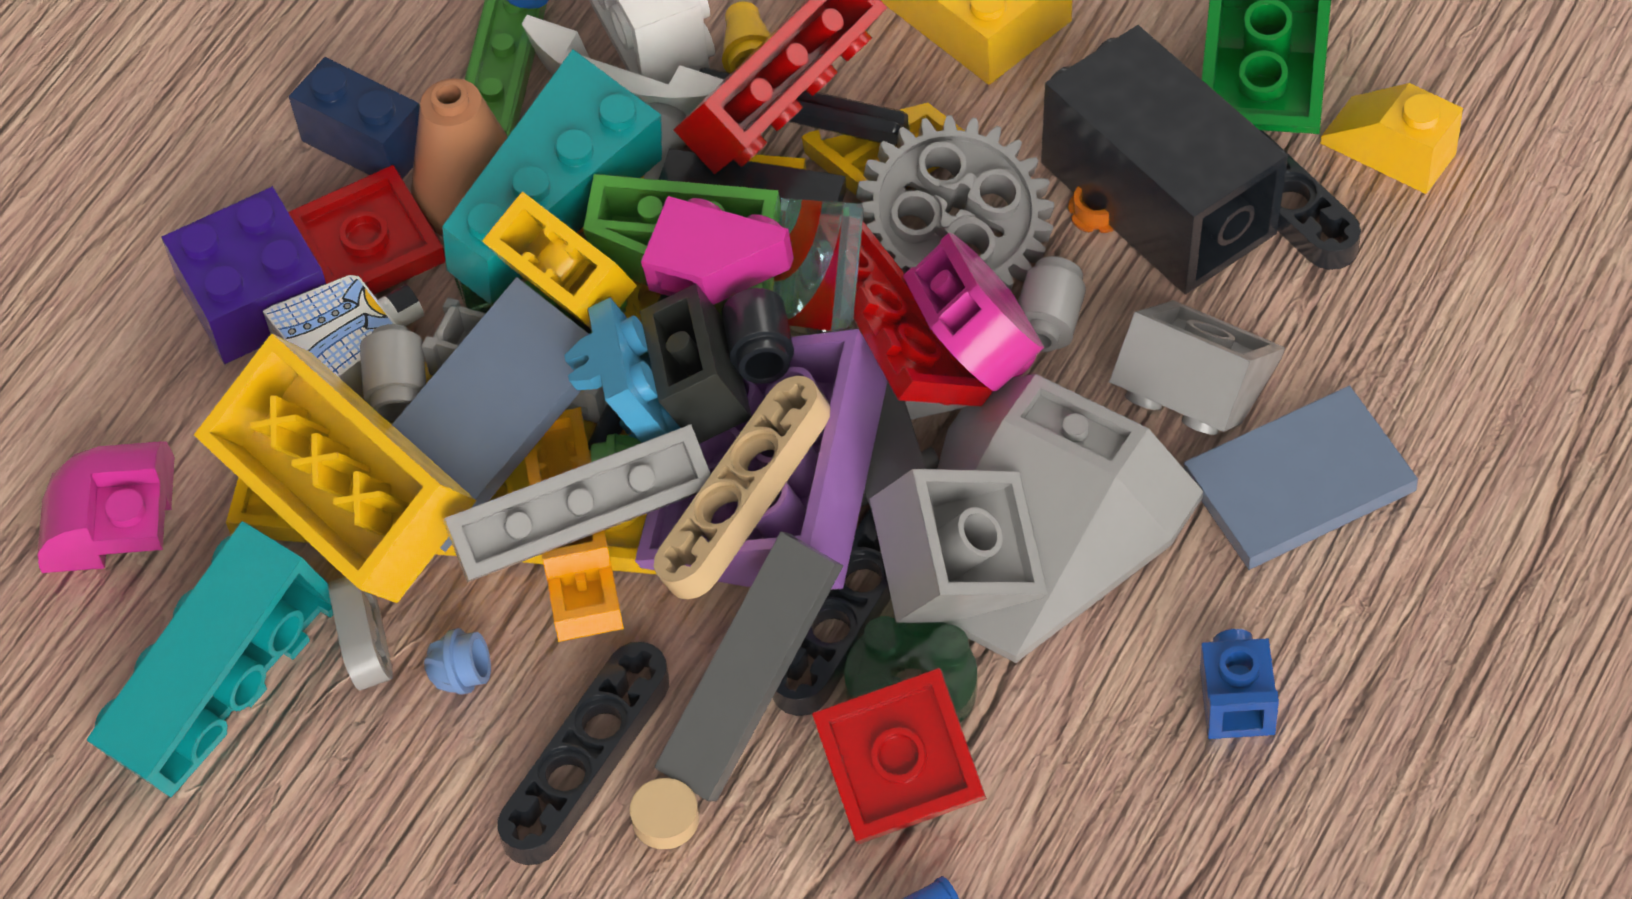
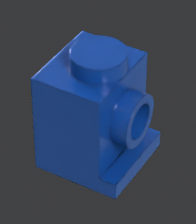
[1200,629,1279,739]

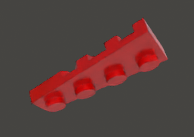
[813,214,993,407]

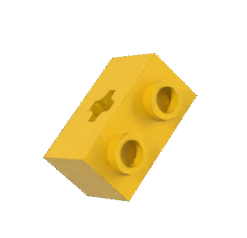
[482,191,637,331]

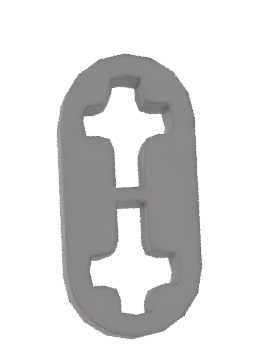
[328,576,393,691]

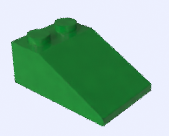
[1202,0,1331,134]

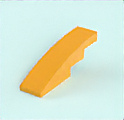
[525,407,624,642]

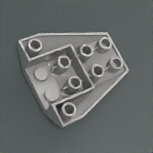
[937,374,1203,663]

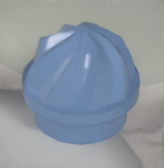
[424,628,491,695]

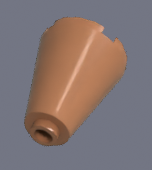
[411,78,508,236]

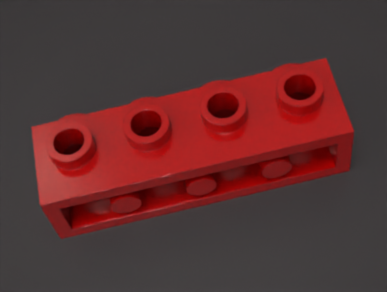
[673,0,887,174]

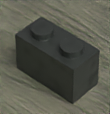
[640,283,752,444]

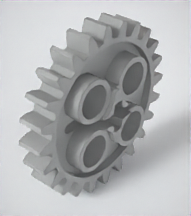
[854,115,1054,291]

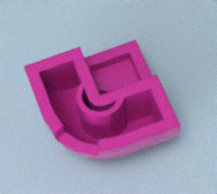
[37,441,175,573]

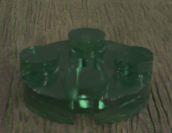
[844,616,978,723]

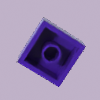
[161,186,326,365]

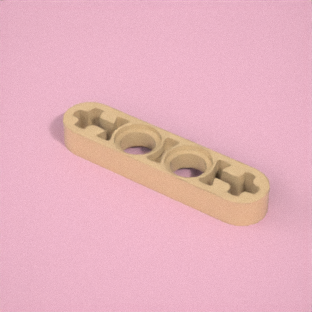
[654,376,831,600]

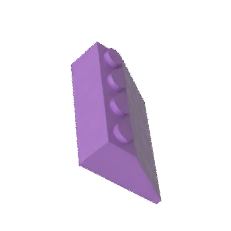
[635,329,887,590]

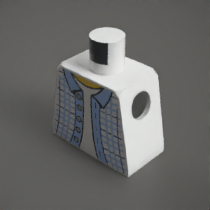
[263,275,424,398]

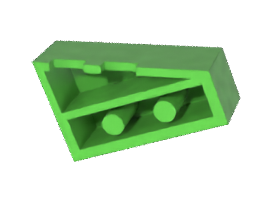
[583,174,785,316]

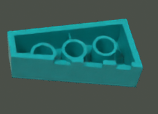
[442,49,662,305]
[86,521,333,798]

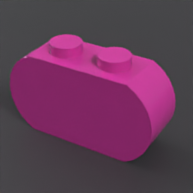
[903,232,1045,391]

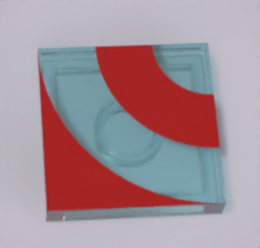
[773,198,864,331]

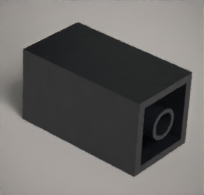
[1041,25,1288,295]

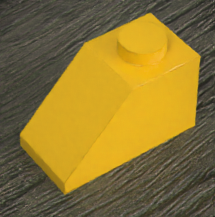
[1320,83,1463,194]

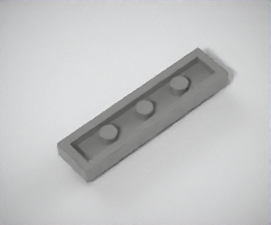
[443,425,711,583]

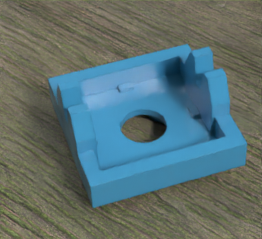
[564,297,680,443]

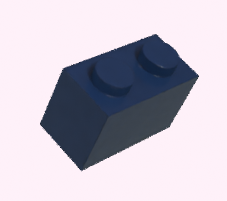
[289,57,420,179]

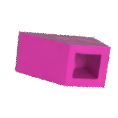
[641,196,794,305]

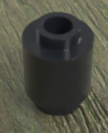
[722,288,794,384]

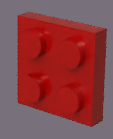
[288,165,446,295]
[812,668,987,844]

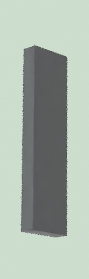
[654,532,844,801]

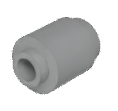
[1018,256,1086,352]
[360,324,426,423]

